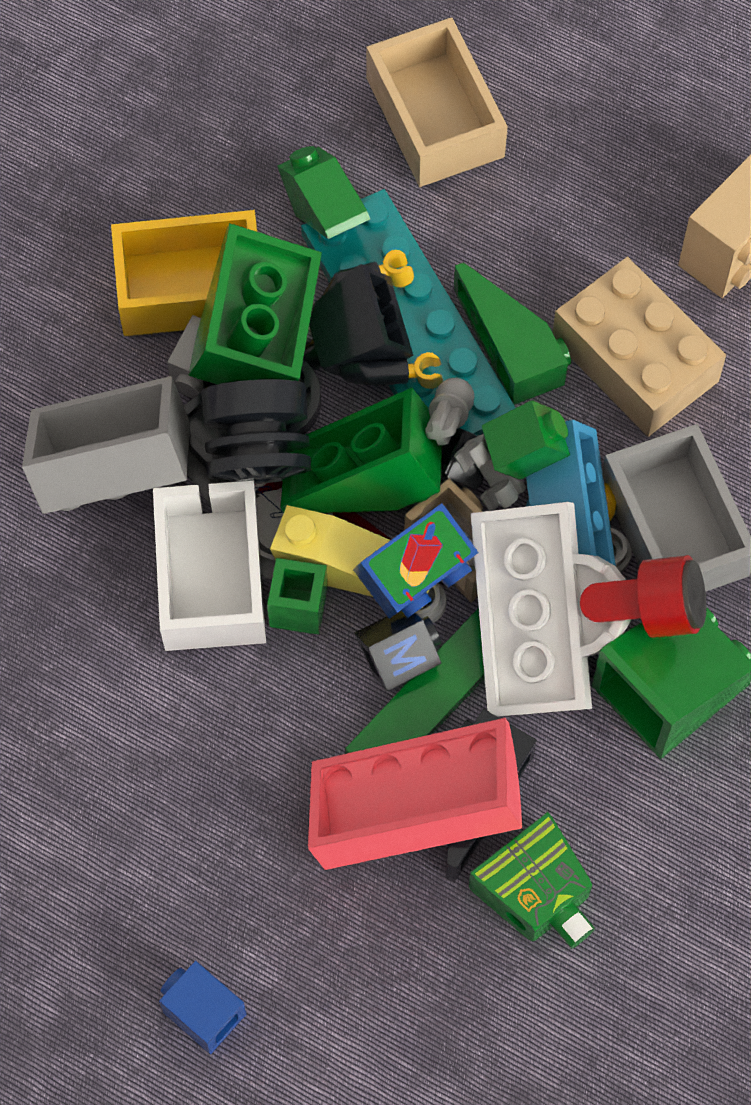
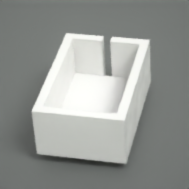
[153,480,266,651]

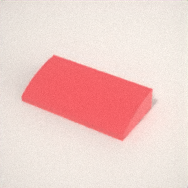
[308,718,522,870]

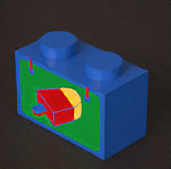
[353,503,479,619]

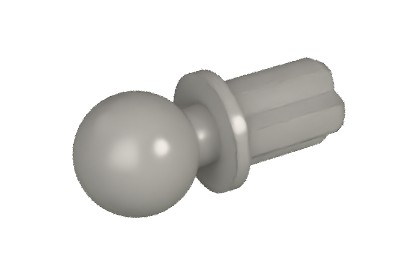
[425,377,475,445]

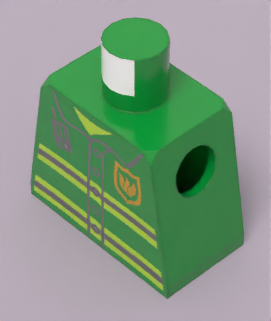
[468,812,595,949]

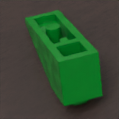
[453,262,571,405]

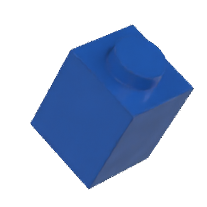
[159,961,247,1055]

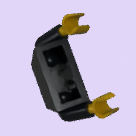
[303,250,443,389]

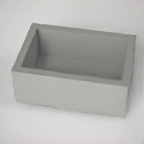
[22,376,190,514]
[602,424,751,592]

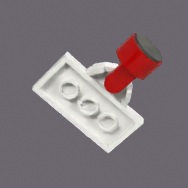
[471,502,706,717]

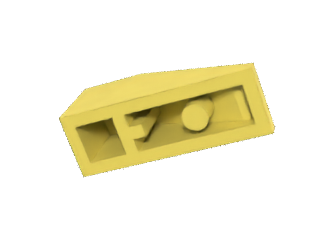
[270,505,429,608]

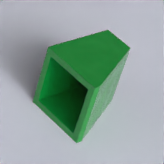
[592,607,751,760]

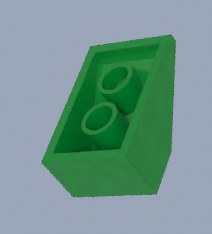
[188,223,322,385]
[280,387,442,513]

